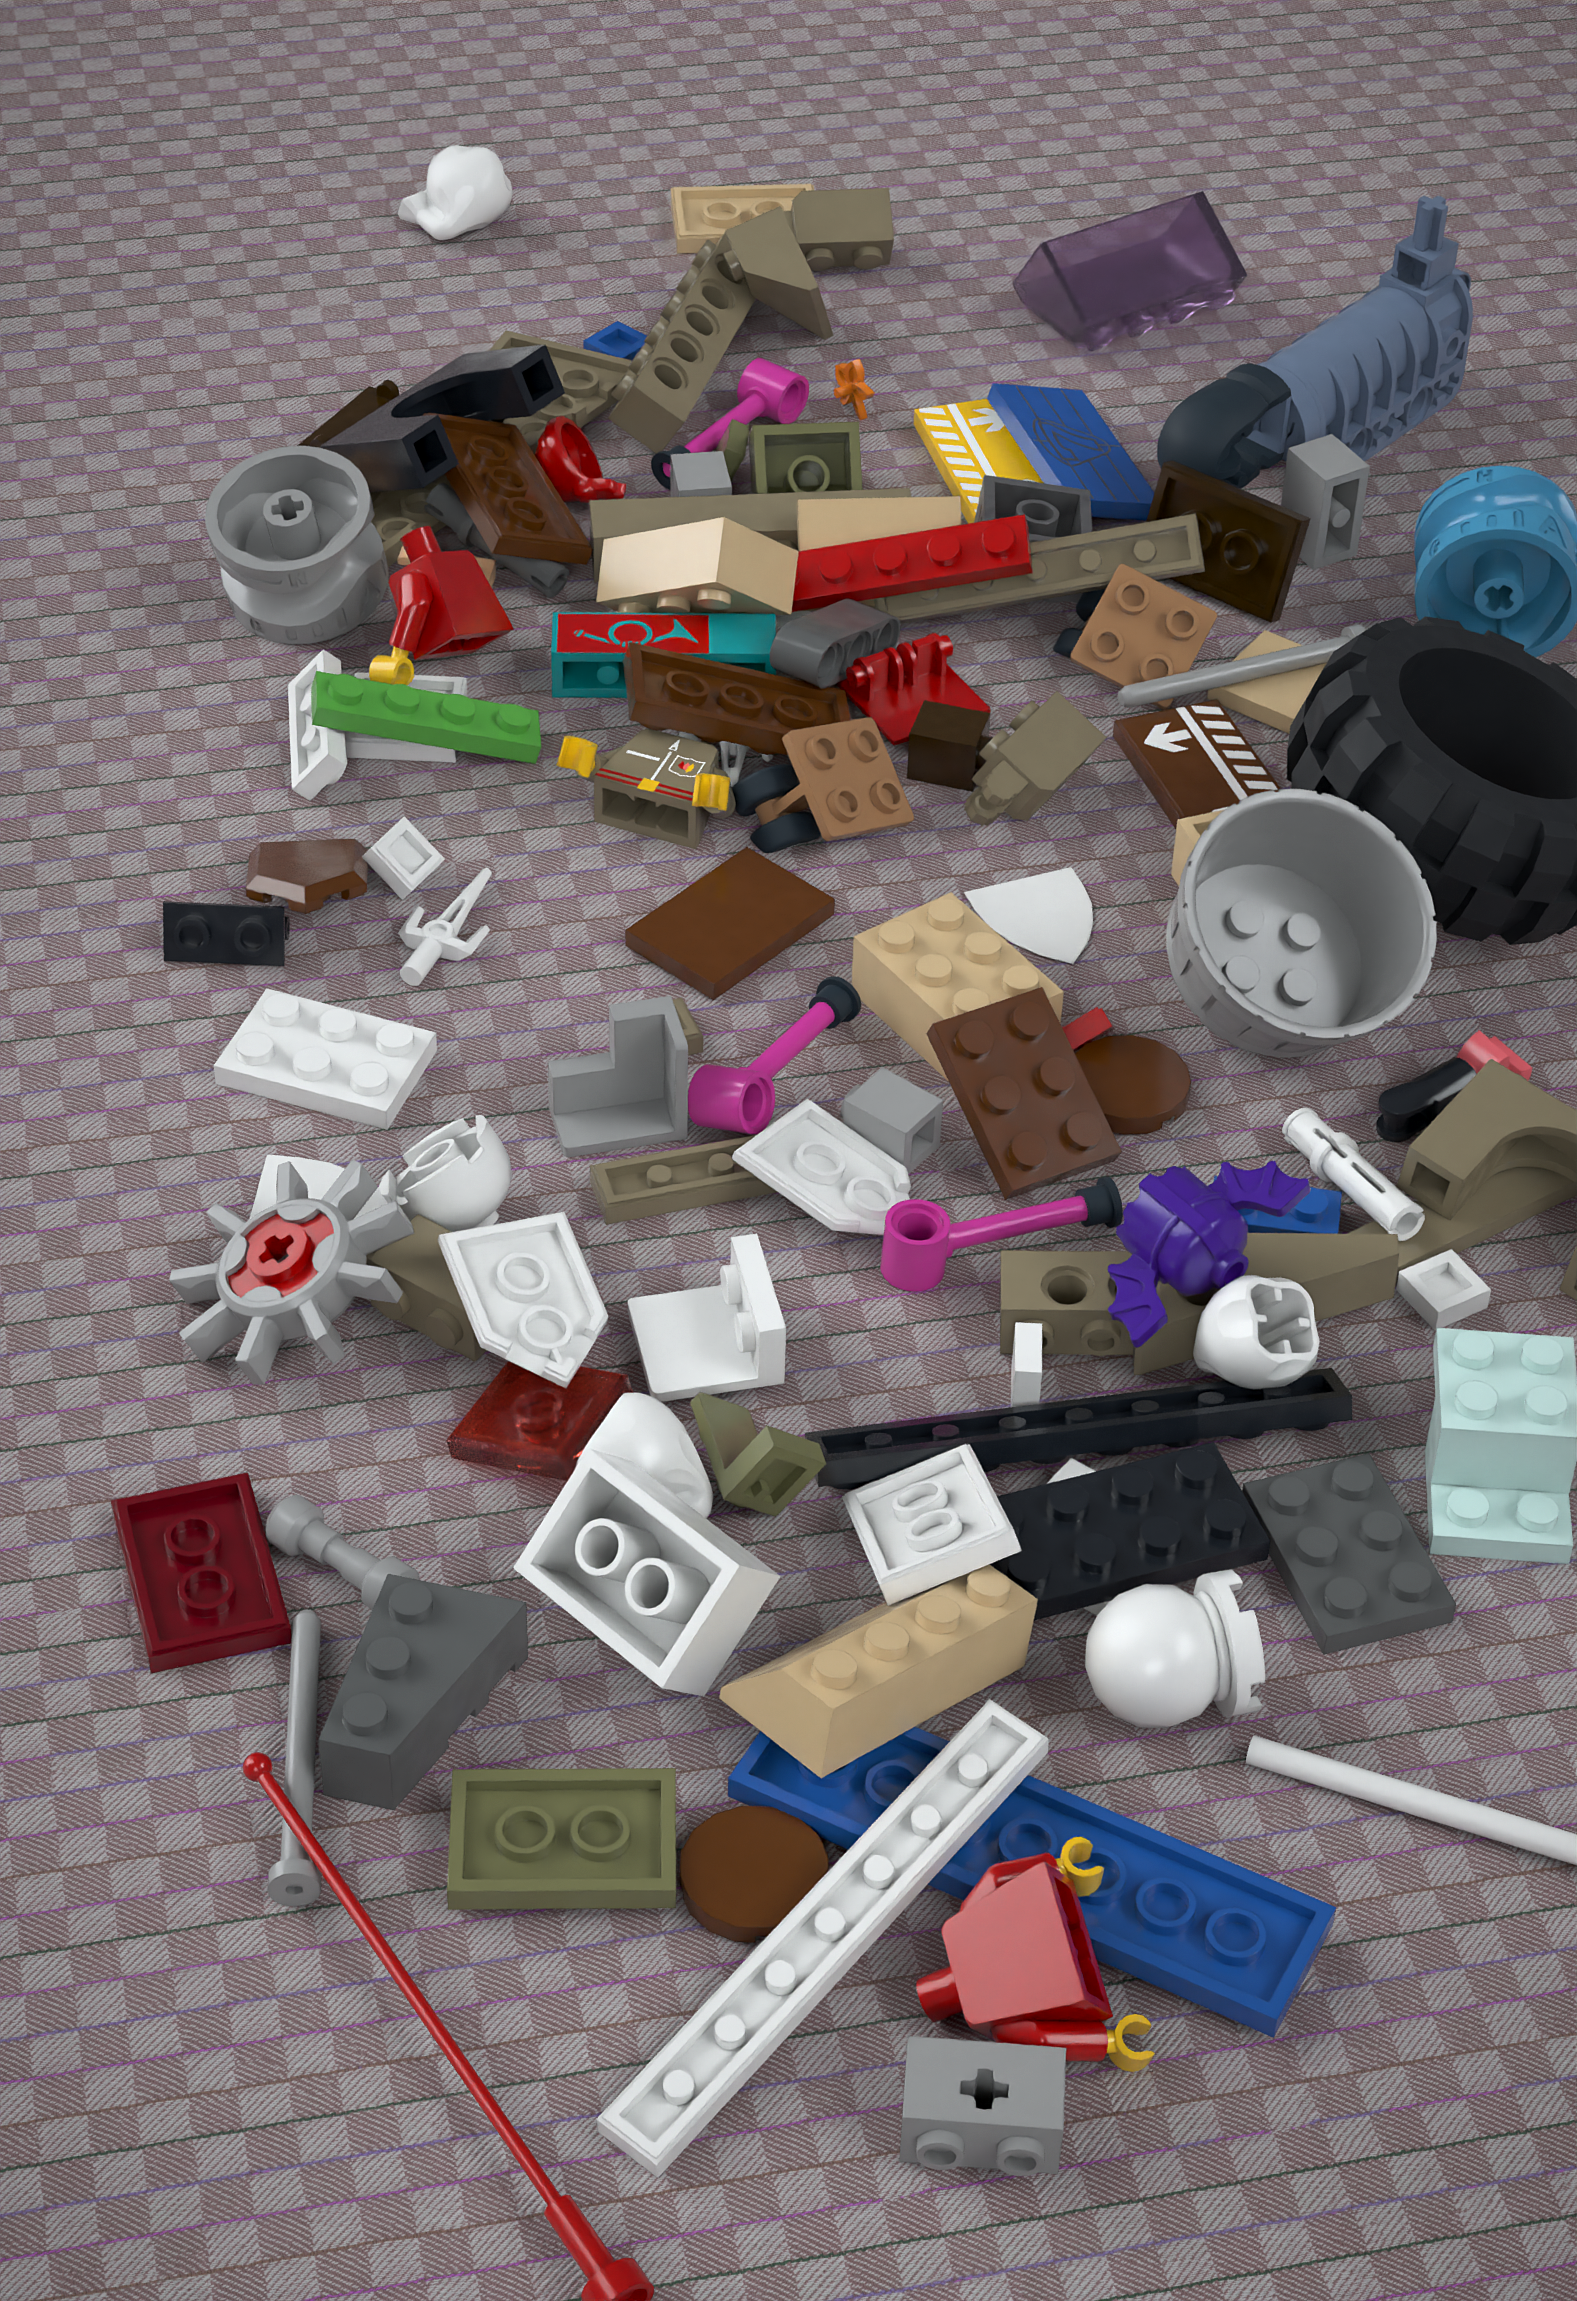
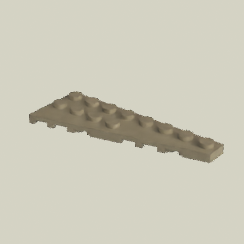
[370,330,633,567]

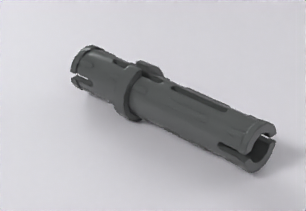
[424,483,569,598]

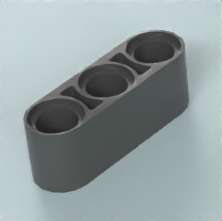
[769,599,901,688]

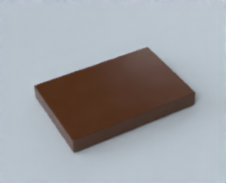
[625,847,835,1000]

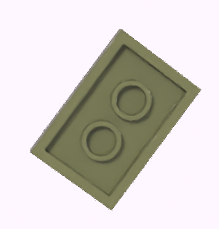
[447,1768,676,1910]

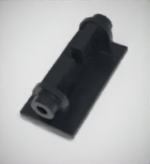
[163,901,290,966]

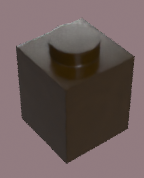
[907,700,993,792]

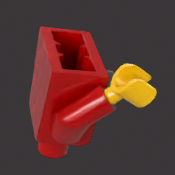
[369,526,514,685]

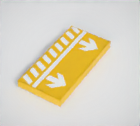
[913,399,1043,523]

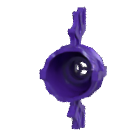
[1107,1161,1311,1348]

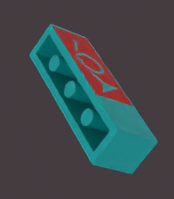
[551,612,776,698]

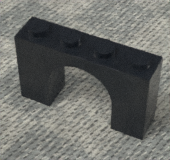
[320,344,565,492]

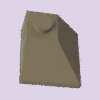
[723,206,834,340]

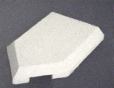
[732,1099,911,1235]
[438,1212,608,1388]

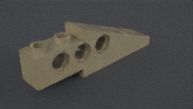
[999,1233,1399,1375]

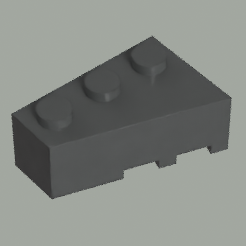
[318,1574,528,1810]

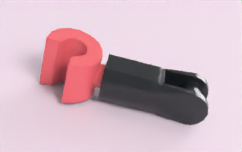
[1376,1030,1532,1142]

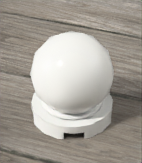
[1085,1569,1265,1728]

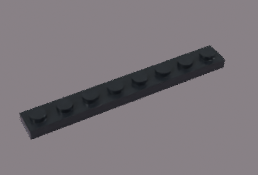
[805,1368,1352,1489]

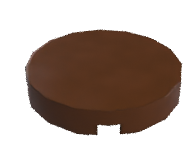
[1075,1035,1191,1135]
[680,1806,828,1943]

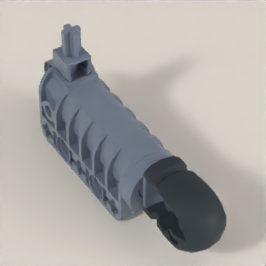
[1157,196,1473,489]

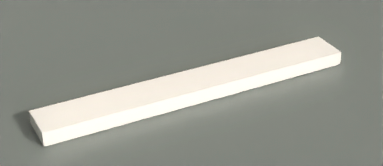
[597,1699,1048,2178]

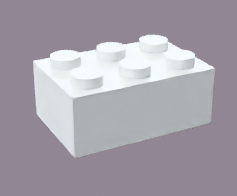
[513,1448,781,1697]

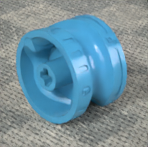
[1414,465,1577,658]

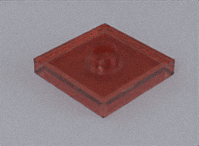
[446,1361,633,1481]

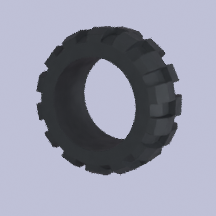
[1286,616,1577,945]

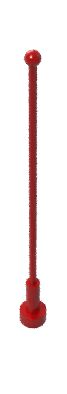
[243,1752,654,2301]

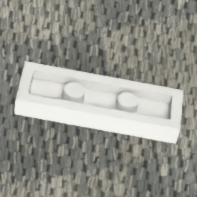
[288,649,347,801]

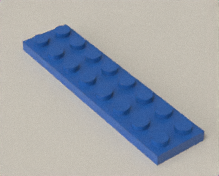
[728,1727,1336,2038]

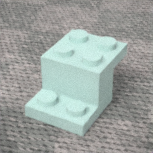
[1425,1328,1577,1564]

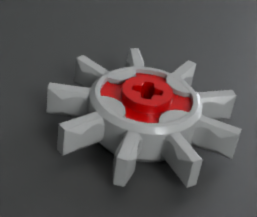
[169,1160,414,1385]

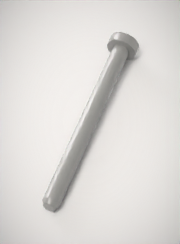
[1118,624,1365,708]
[267,1609,322,1907]

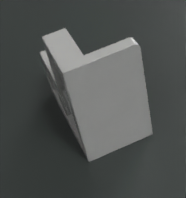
[548,996,688,1157]

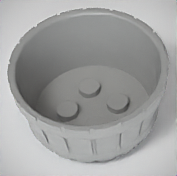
[1166,789,1437,1058]

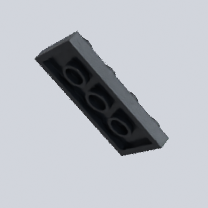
[990,1442,1271,1621]

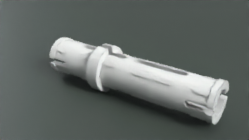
[1282,1108,1425,1241]

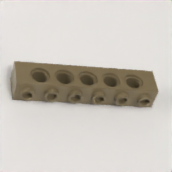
[608,229,756,454]

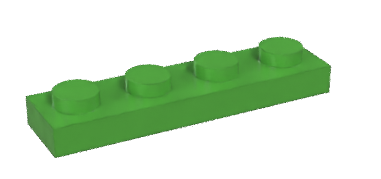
[311,671,541,764]

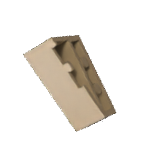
[596,517,799,615]

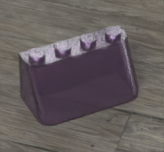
[1012,191,1248,351]

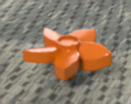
[833,358,875,420]

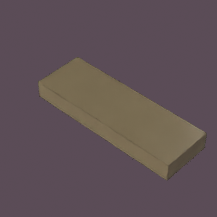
[589,1134,778,1225]

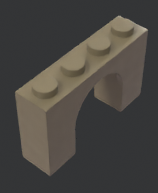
[1396,1059,1577,1300]

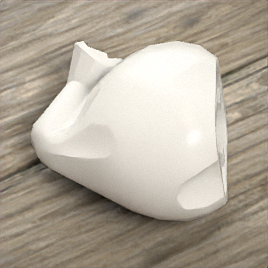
[398,145,513,240]
[1193,1275,1320,1389]
[573,1393,713,1518]

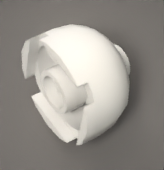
[378,1115,512,1232]

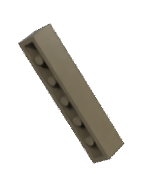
[589,488,912,582]

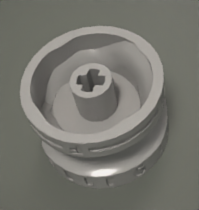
[205,446,389,645]

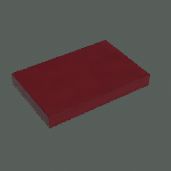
[111,1472,292,1673]

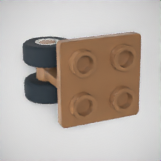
[1053,564,1217,710]
[732,717,914,853]

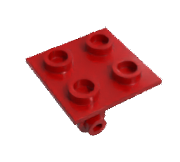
[837,633,991,746]

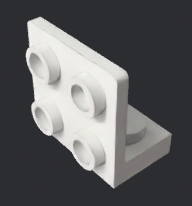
[628,1233,786,1402]

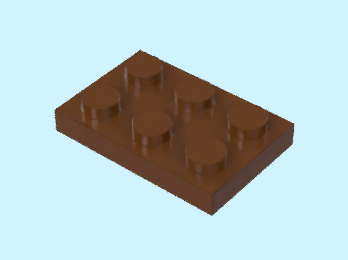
[926,987,1122,1200]

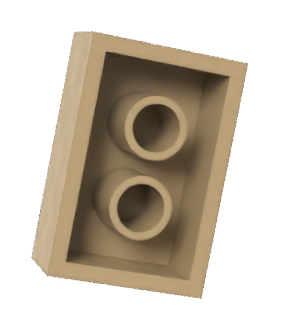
[852,892,1064,1082]

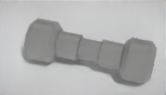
[266,1495,420,1610]

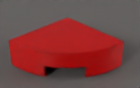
[1062,1007,1115,1052]

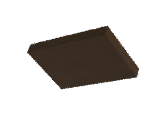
[1146,460,1311,623]

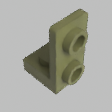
[690,1392,826,1517]

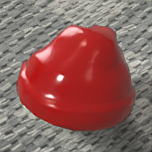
[535,416,626,503]

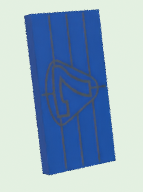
[987,383,1154,520]

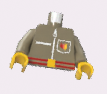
[556,729,736,849]

